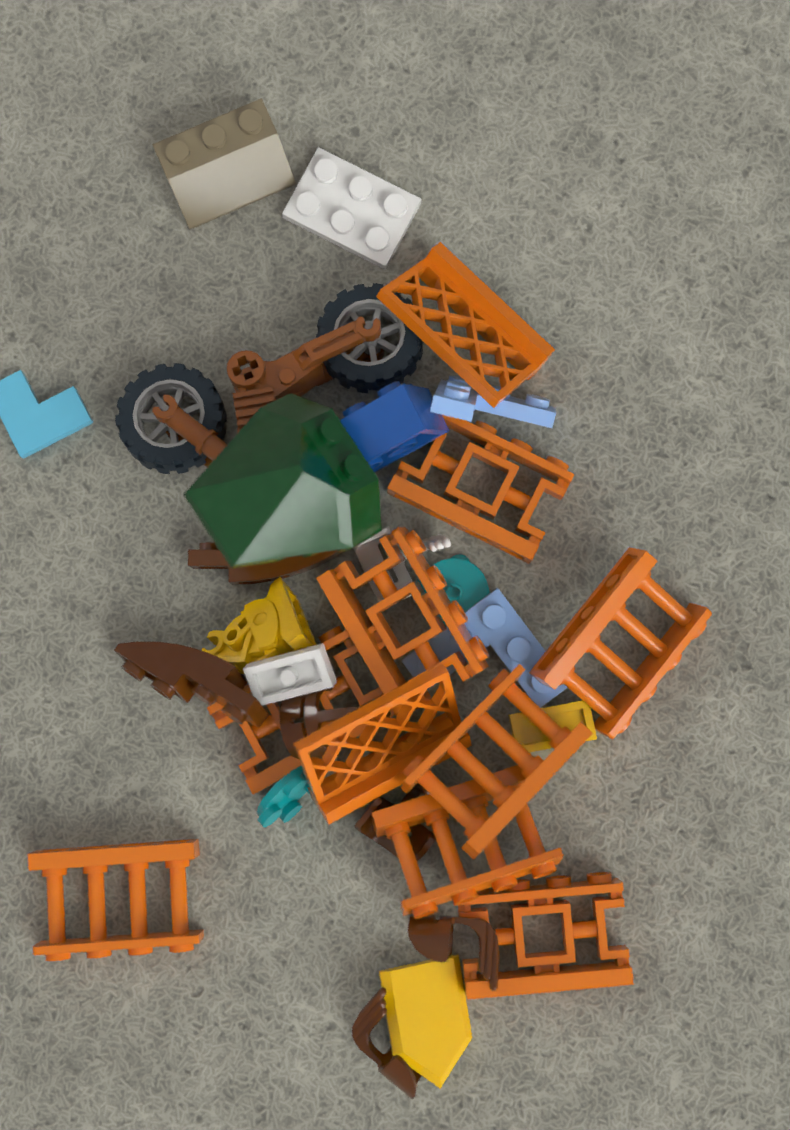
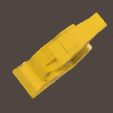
[201,577,316,674]

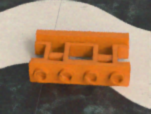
[387,415,574,564]
[316,527,489,716]
[207,626,396,795]
[458,872,634,1000]

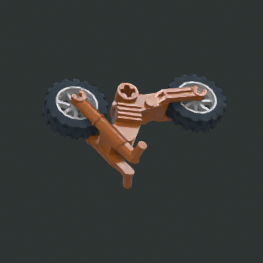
[115,283,424,474]

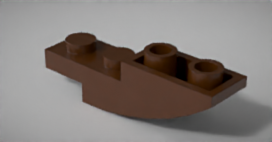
[188,542,344,585]
[114,641,269,728]

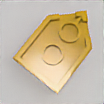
[379,954,473,1088]

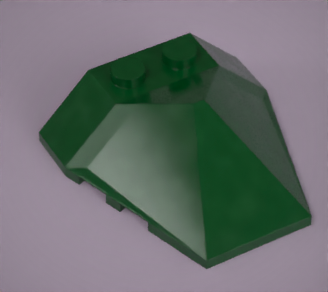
[183,393,382,568]

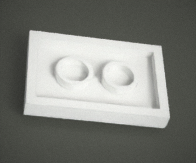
[282,147,422,270]

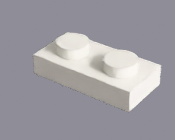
[243,643,337,706]

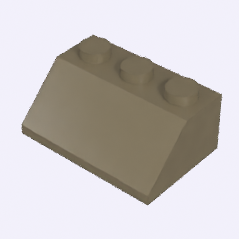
[152,98,296,230]

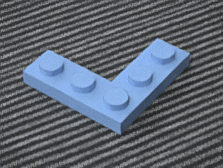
[430,376,556,428]
[401,588,568,708]

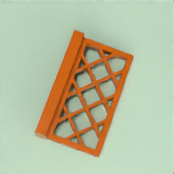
[376,242,555,408]
[293,664,472,825]

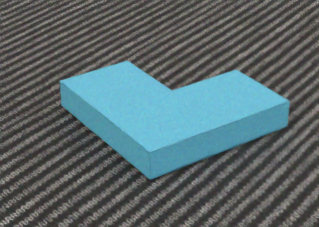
[0,370,94,459]

